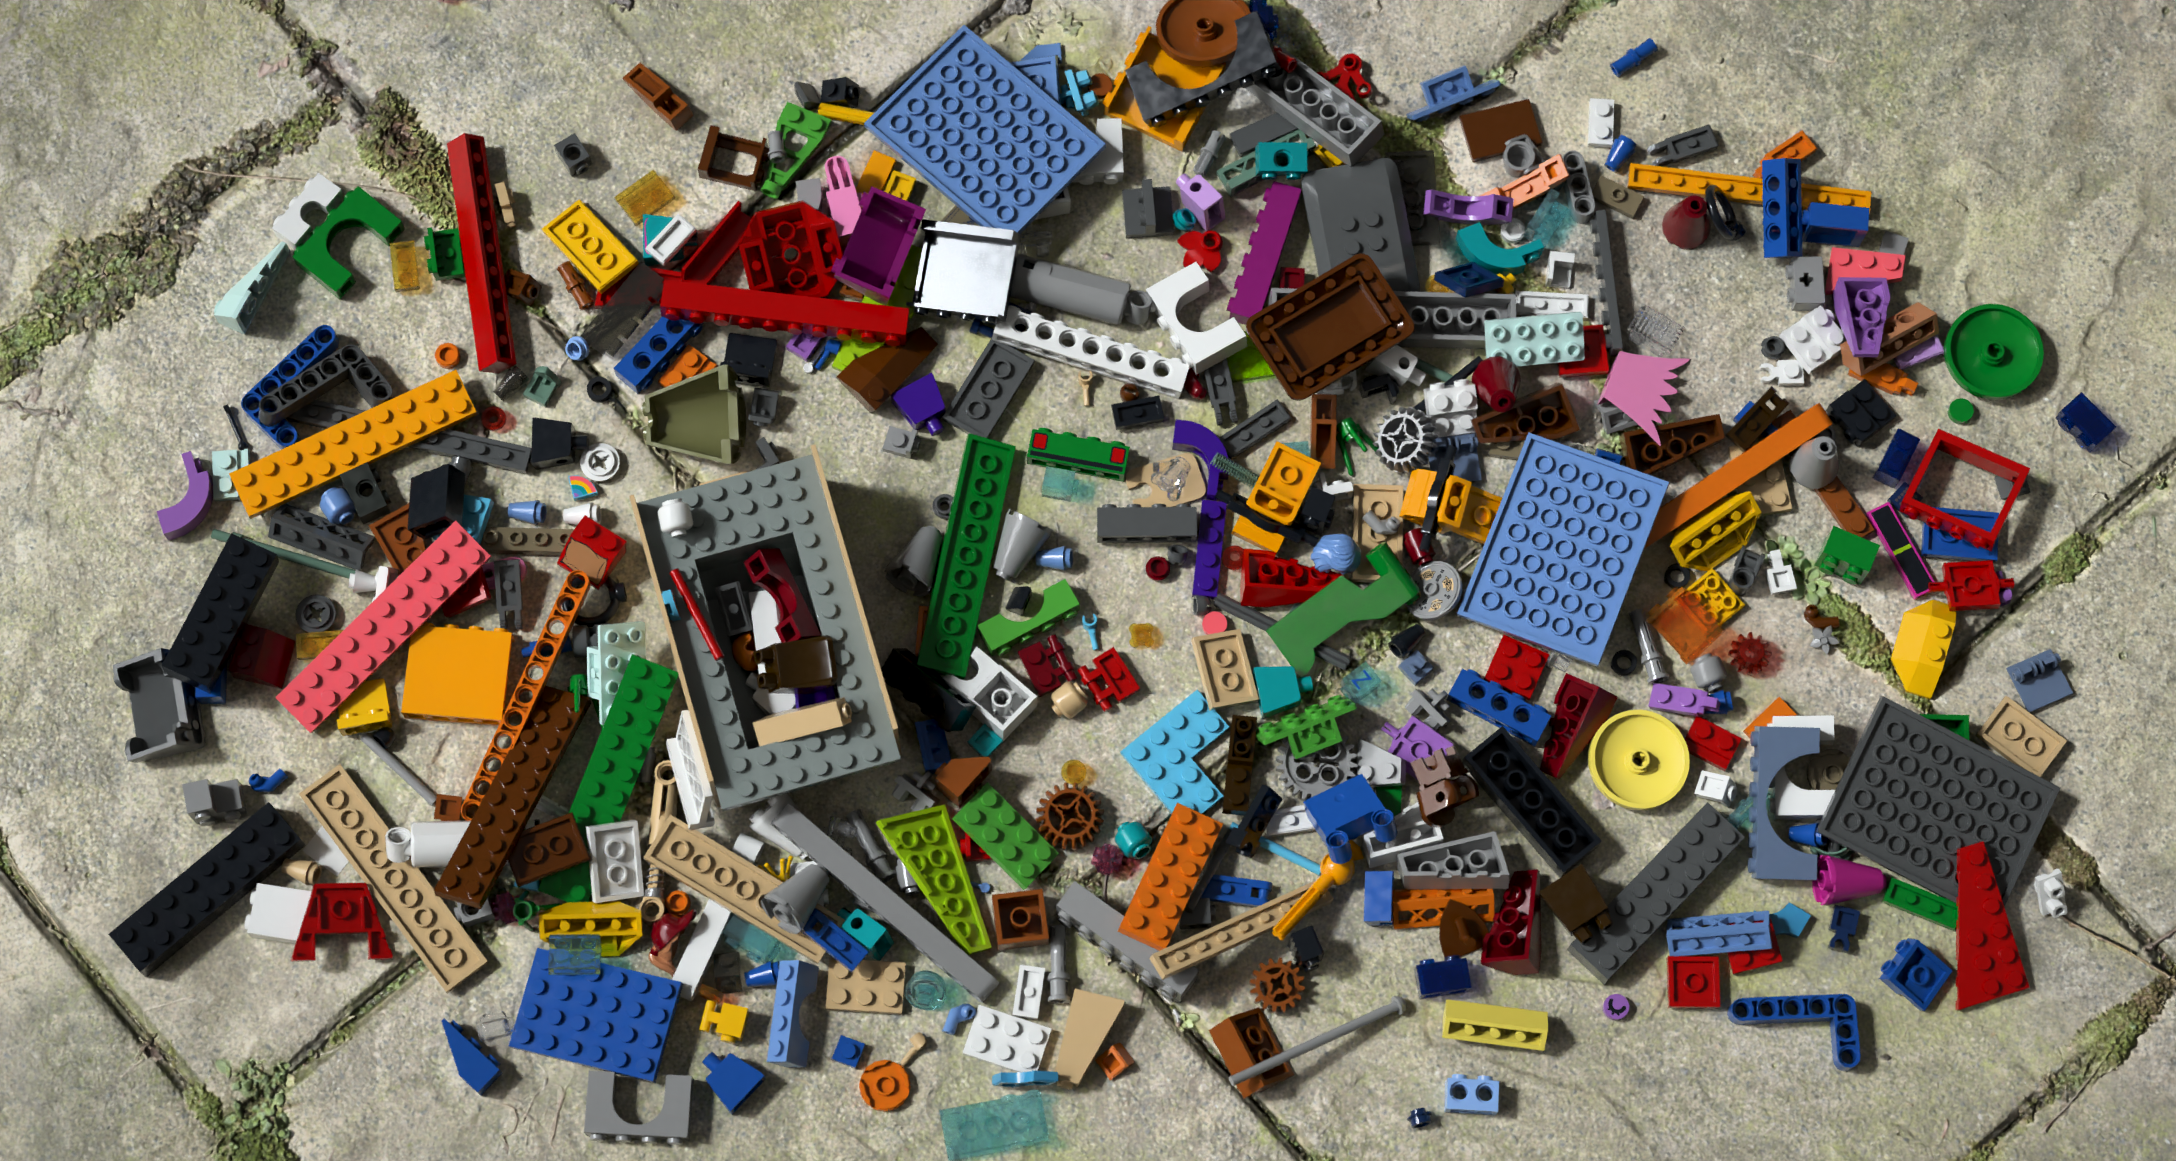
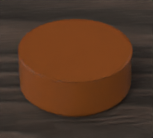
[1088,73,1112,99]

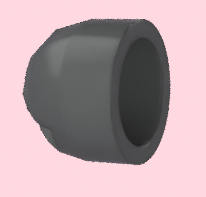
[1167,545,1188,565]
[1193,596,1212,616]

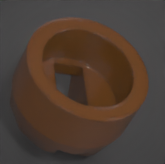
[1120,383,1140,402]

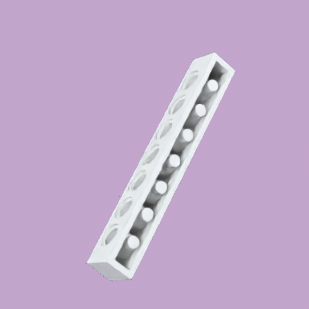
[992,306,1189,399]

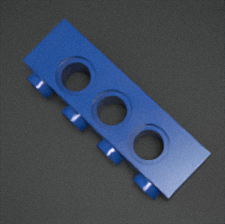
[1762,158,1803,259]
[614,317,704,394]
[1446,669,1551,747]

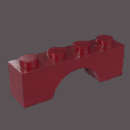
[744,548,821,643]

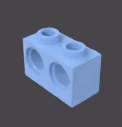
[1444,1074,1499,1115]

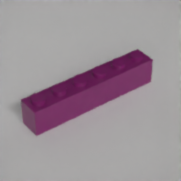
[1226,181,1301,325]

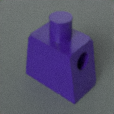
[891,373,946,436]

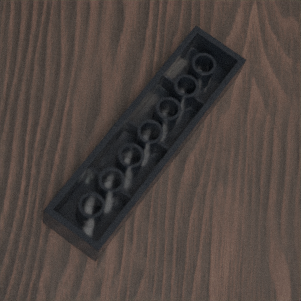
[108,802,306,977]

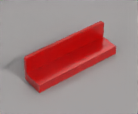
[681,201,752,285]

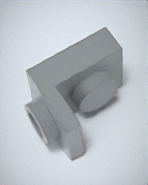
[882,426,921,459]

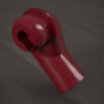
[1184,367,1207,400]

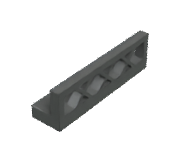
[268,503,375,570]

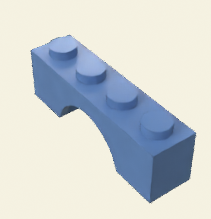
[767,960,819,1068]

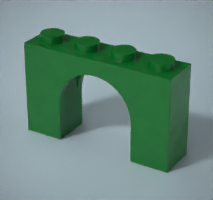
[292,186,405,300]

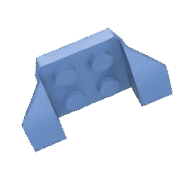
[1010,43,1062,106]

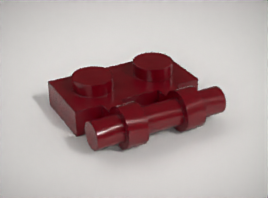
[1018,634,1077,697]

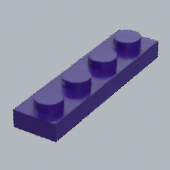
[1192,500,1227,599]

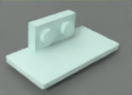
[1484,312,1585,367]
[587,621,646,725]

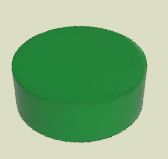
[1948,398,1974,424]

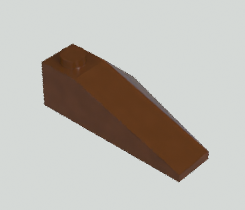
[836,327,938,412]

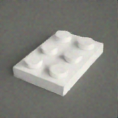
[586,820,644,903]
[963,1005,1052,1073]

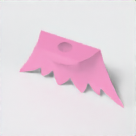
[1597,351,1690,446]

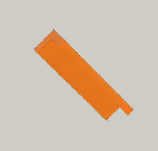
[1392,889,1494,929]

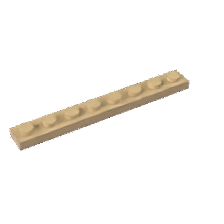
[1150,880,1334,980]

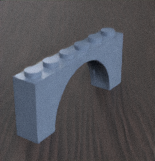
[1748,726,1820,880]

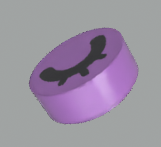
[1603,994,1629,1021]

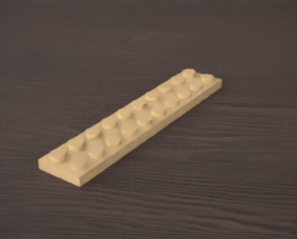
[299,764,489,994]

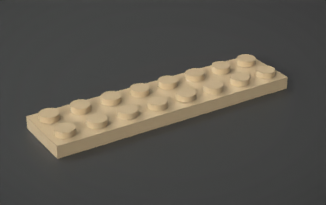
[643,814,845,964]

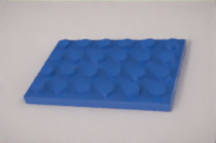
[509,948,683,1083]

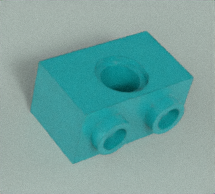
[1255,142,1307,180]

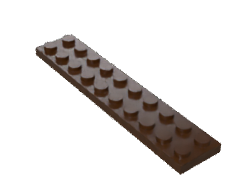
[433,686,591,909]

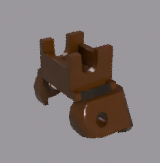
[1411,745,1479,828]

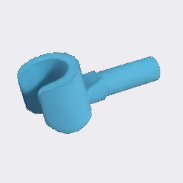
[1082,614,1099,650]

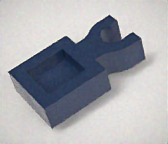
[1828,905,1860,953]

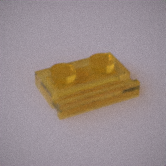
[614,170,675,226]

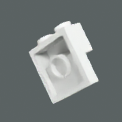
[1779,305,1847,374]
[1423,379,1478,437]

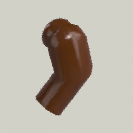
[1804,605,1839,630]

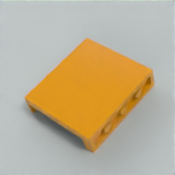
[1103,26,1226,152]
[401,622,515,726]

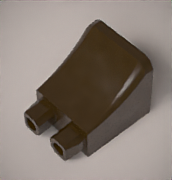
[753,635,838,694]
[1539,864,1613,945]

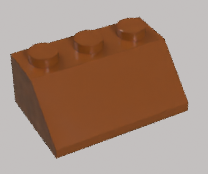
[1209,1007,1294,1099]

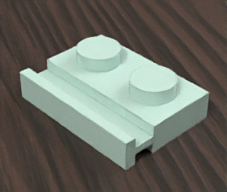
[212,449,250,501]

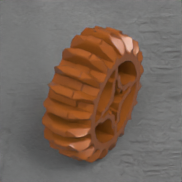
[1036,782,1104,850]

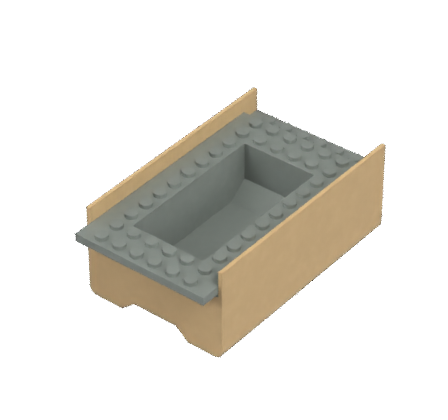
[629,444,901,811]

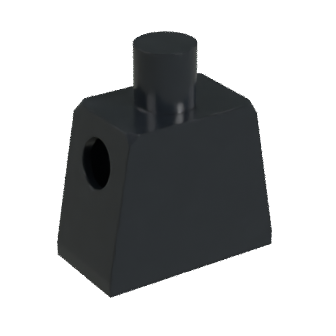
[531,418,589,470]

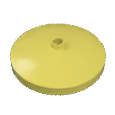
[1588,710,1690,810]

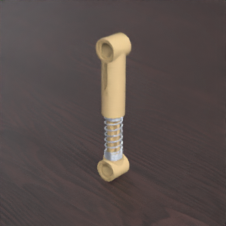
[639,760,679,926]

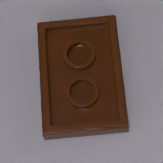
[1459,99,1542,162]
[508,812,590,887]

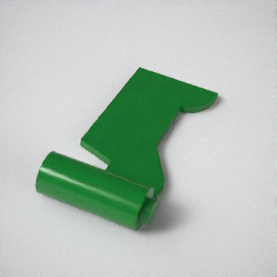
[1265,541,1420,678]

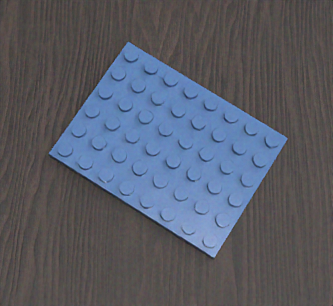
[864,25,1106,234]
[1457,432,1669,667]

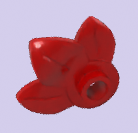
[1177,231,1223,272]

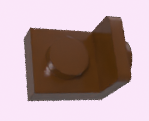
[504,268,542,306]

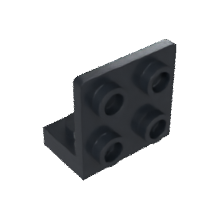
[720,333,777,387]

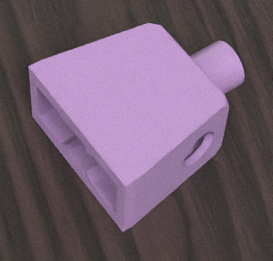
[1176,173,1226,231]

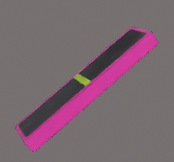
[1866,502,1934,600]

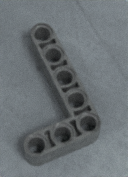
[258,345,392,426]

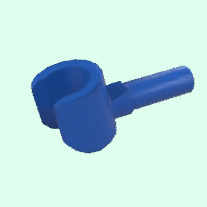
[815,339,842,371]

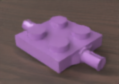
[1381,715,1455,780]

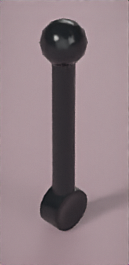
[223,404,248,450]

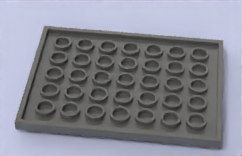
[1816,696,2060,907]

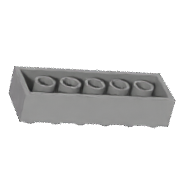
[1245,41,1384,167]
[1056,881,1199,1003]

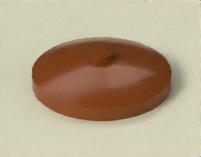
[1156,0,1250,67]

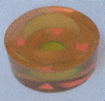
[697,984,724,1004]

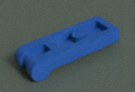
[1200,873,1273,907]
[801,908,869,973]

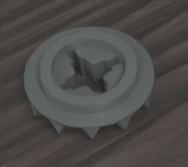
[296,595,336,634]

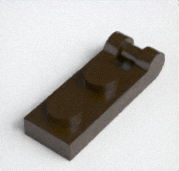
[1725,386,1789,452]

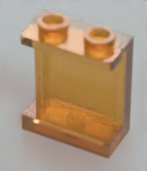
[1646,586,1726,665]

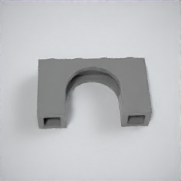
[584,1071,694,1145]

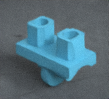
[1060,69,1099,117]

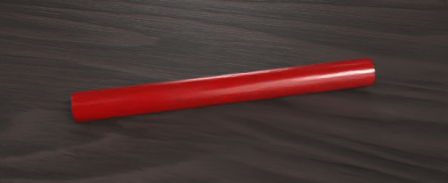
[670,568,724,661]

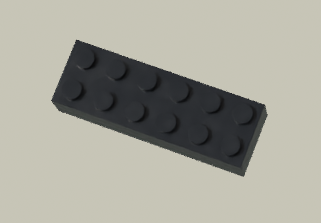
[162,533,279,694]
[1462,726,1602,878]

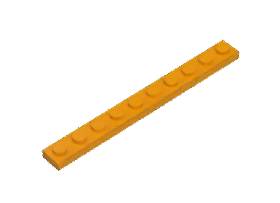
[1627,163,1871,215]

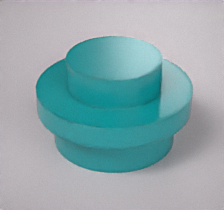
[1173,208,1196,232]

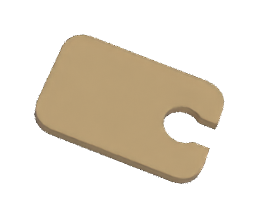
[1125,453,1206,507]

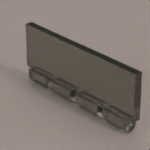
[580,262,664,357]

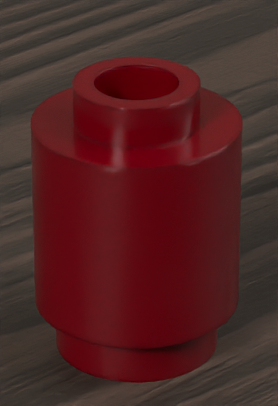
[1404,528,1436,566]

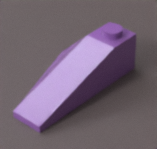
[1832,277,1890,357]

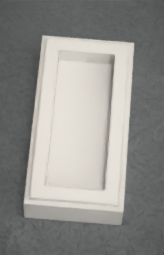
[645,214,697,266]

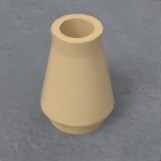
[281,858,322,886]

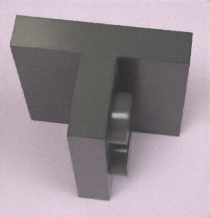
[1122,179,1175,238]

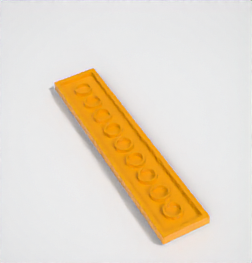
[229,370,478,519]

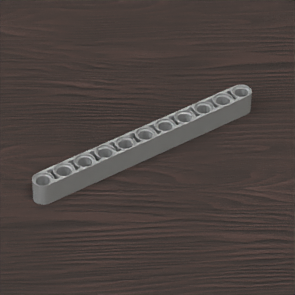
[771,804,999,1003]

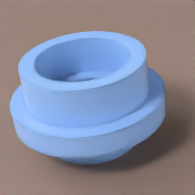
[565,336,589,361]

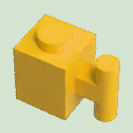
[699,1000,750,1044]

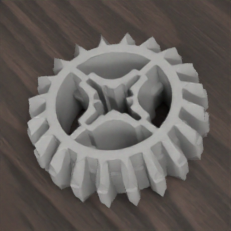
[1372,407,1439,473]

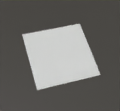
[303,826,349,876]

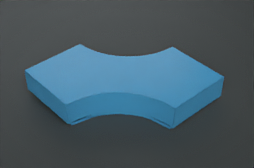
[1753,902,1811,938]
[992,1070,1058,1088]

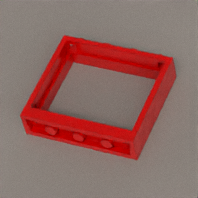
[1899,428,2030,551]

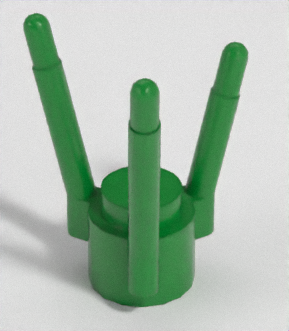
[1336,417,1378,476]
[567,674,604,728]
[513,890,564,931]

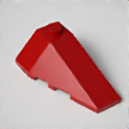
[1240,549,1343,607]

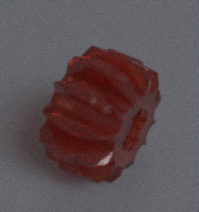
[1728,632,1772,675]

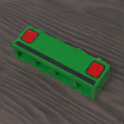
[1027,428,1130,482]

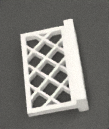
[666,710,715,830]

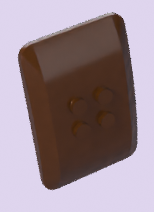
[1246,253,1414,401]

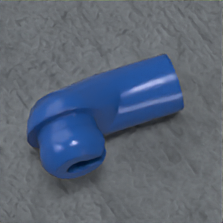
[249,768,288,792]

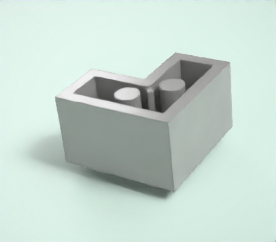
[182,779,247,826]

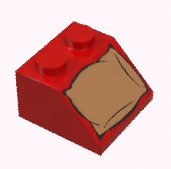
[557,515,627,590]

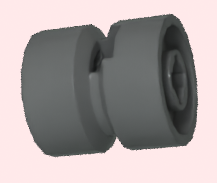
[572,623,608,658]

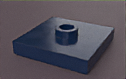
[1434,262,1504,298]

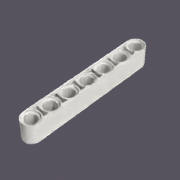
[672,833,765,1001]

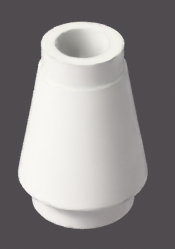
[563,502,602,525]

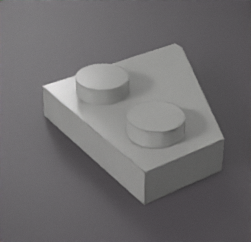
[1356,739,1406,788]

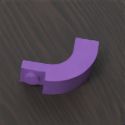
[1424,189,1514,225]
[157,451,213,541]

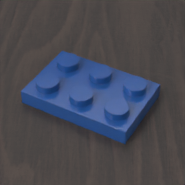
[1921,507,1999,563]

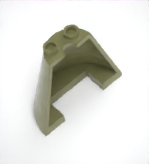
[642,365,746,464]

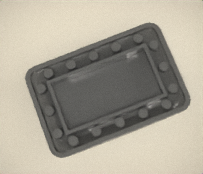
[1301,158,1420,292]

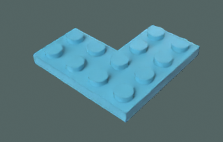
[1120,690,1230,814]

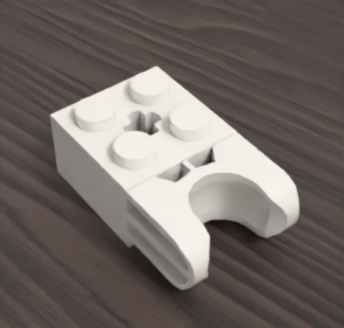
[943,647,1037,741]

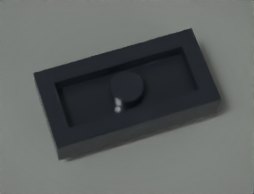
[1111,395,1164,430]

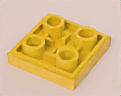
[1674,568,1745,637]

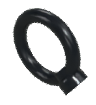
[1705,185,1746,241]
[562,576,627,627]

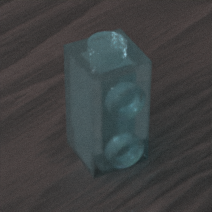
[722,914,781,964]

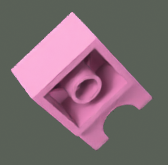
[825,156,863,253]

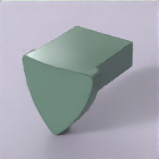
[523,366,562,408]

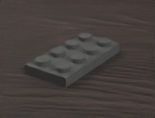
[942,338,1035,438]

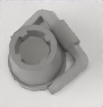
[1503,134,1545,177]

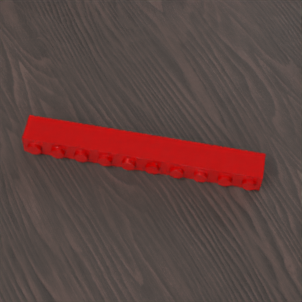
[447,133,517,374]
[660,280,909,346]

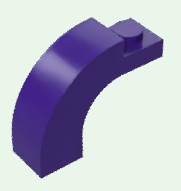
[1172,419,1229,501]

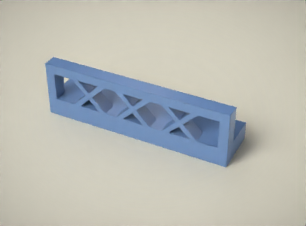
[1666,911,1772,956]

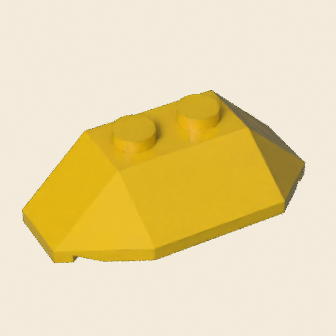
[1670,491,1761,571]
[1891,600,1956,700]
[538,901,643,957]

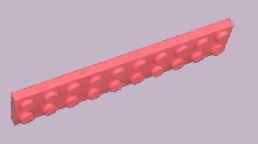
[275,521,492,733]

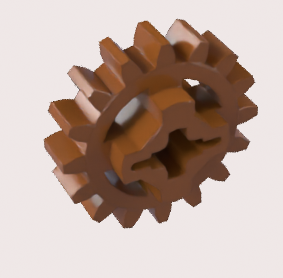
[1249,957,1305,1014]

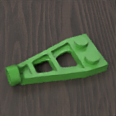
[761,102,832,199]

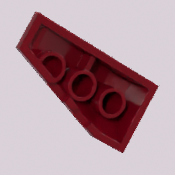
[1481,869,1541,975]

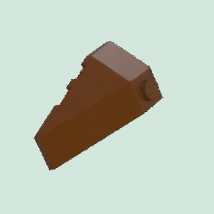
[1471,383,1580,443]

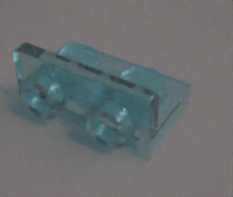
[1524,188,1569,248]
[548,934,602,975]

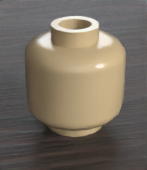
[1051,681,1089,719]

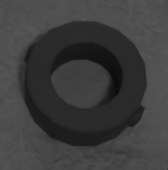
[587,376,612,403]
[1664,563,1690,589]
[1611,650,1637,676]

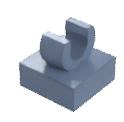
[1398,650,1434,686]

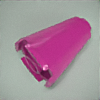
[1812,855,1886,906]

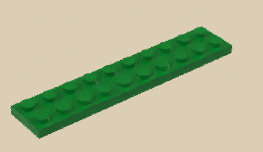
[917,433,1016,680]
[538,654,679,902]

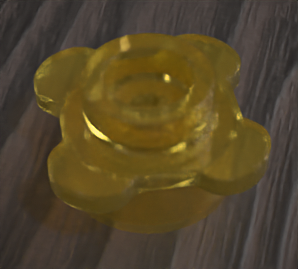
[1129,623,1154,648]

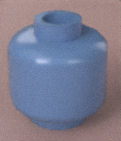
[320,487,356,524]

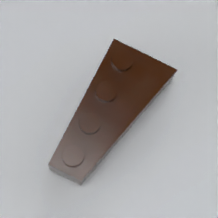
[1619,414,1725,475]

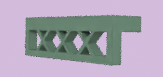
[1216,129,1316,197]

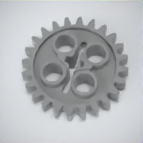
[1276,729,1358,801]

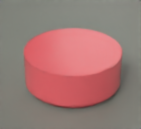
[1202,611,1227,635]

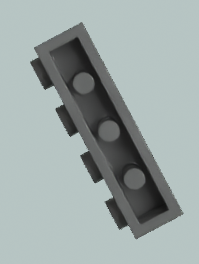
[1097,504,1197,543]

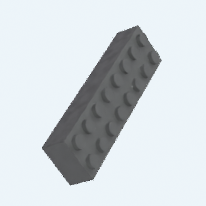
[1567,802,1745,985]

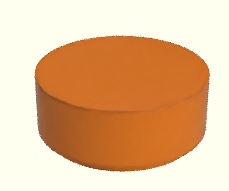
[435,343,461,369]

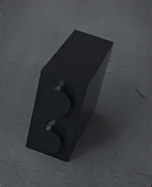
[407,464,465,540]

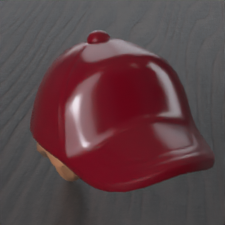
[649,909,697,977]

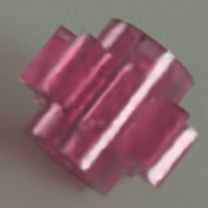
[1091,843,1124,876]
[491,892,520,925]

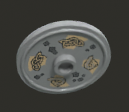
[1405,561,1462,620]

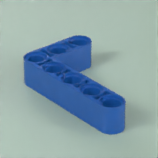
[241,325,339,450]
[1727,994,1861,1071]

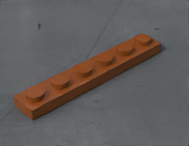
[1771,409,1875,538]

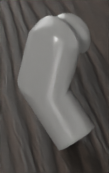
[1362,510,1400,534]

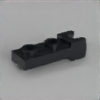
[1226,784,1283,858]

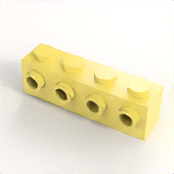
[1442,999,1548,1051]

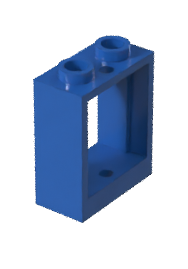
[1802,202,1869,247]

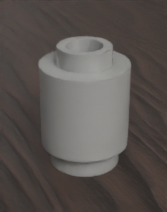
[895,859,920,895]

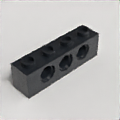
[881,648,977,732]

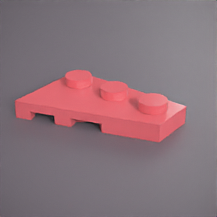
[1825,247,1906,295]

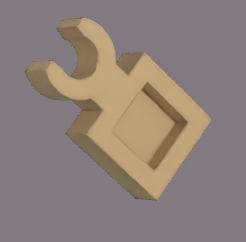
[495,182,516,229]

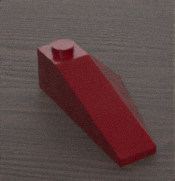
[1540,673,1618,779]

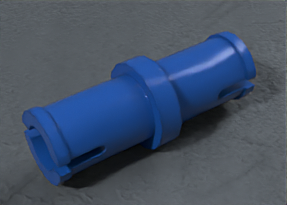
[1610,38,1658,77]

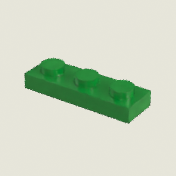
[1882,877,1958,931]

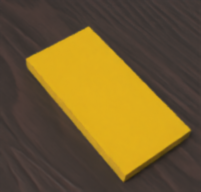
[542,199,639,294]

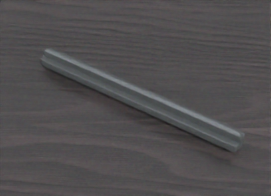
[1214,593,1351,670]

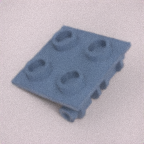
[1428,433,1482,482]
[2006,649,2073,712]

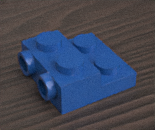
[1879,938,1953,1011]

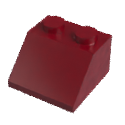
[229,624,296,689]

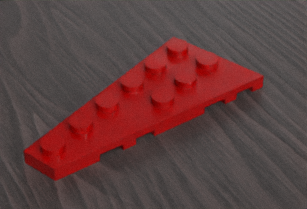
[1955,841,2030,1010]

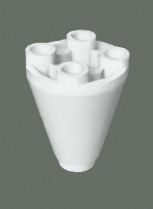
[749,793,807,860]

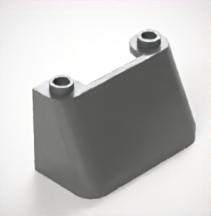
[113,648,205,763]

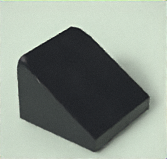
[1006,586,1032,616]

